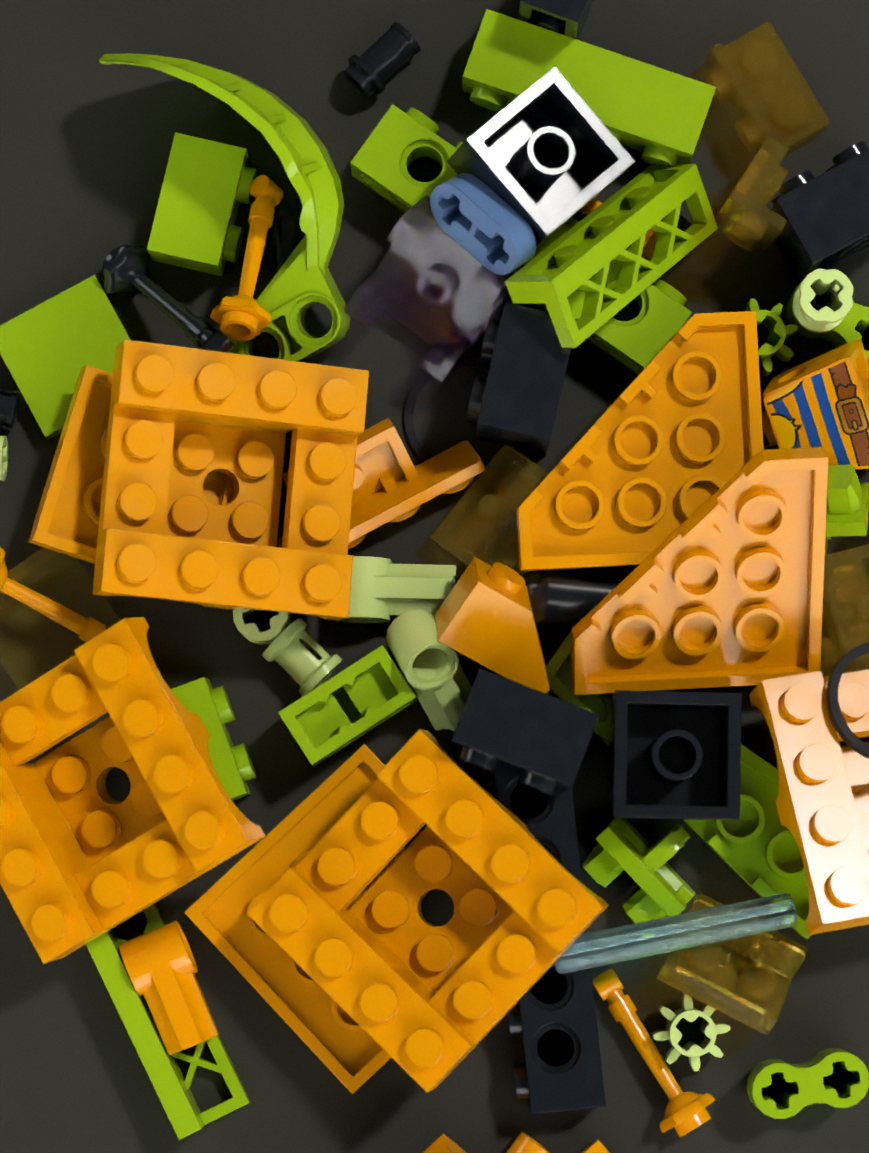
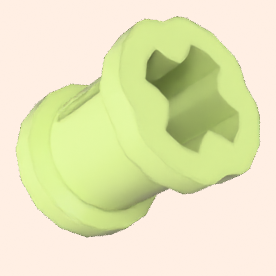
[792,268,854,333]
[233,609,291,645]
[262,618,343,696]

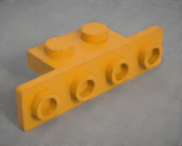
[276,418,485,549]

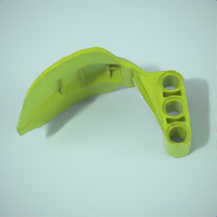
[99,53,350,362]

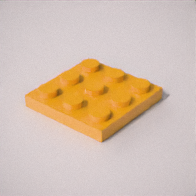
[28,365,234,564]

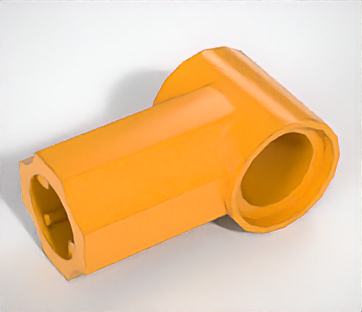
[119,920,219,1056]

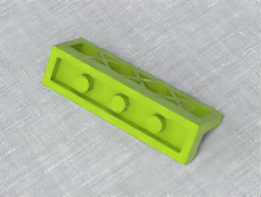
[505,164,718,348]
[86,903,250,1140]

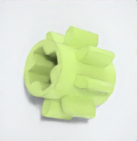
[651,992,730,1071]

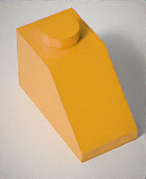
[435,556,550,694]

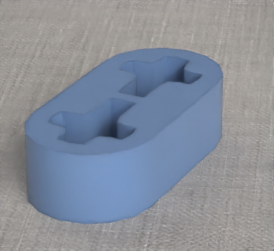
[430,173,537,275]

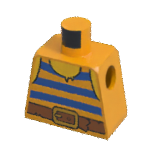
[762,339,869,470]

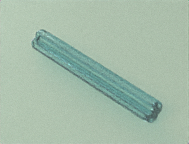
[554,893,797,974]

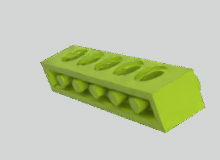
[350,104,692,375]

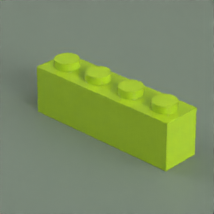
[462,9,716,166]

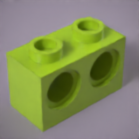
[278,645,417,767]

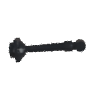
[102,245,235,353]

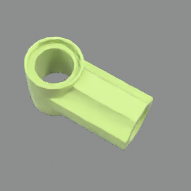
[337,556,456,624]
[386,610,472,732]

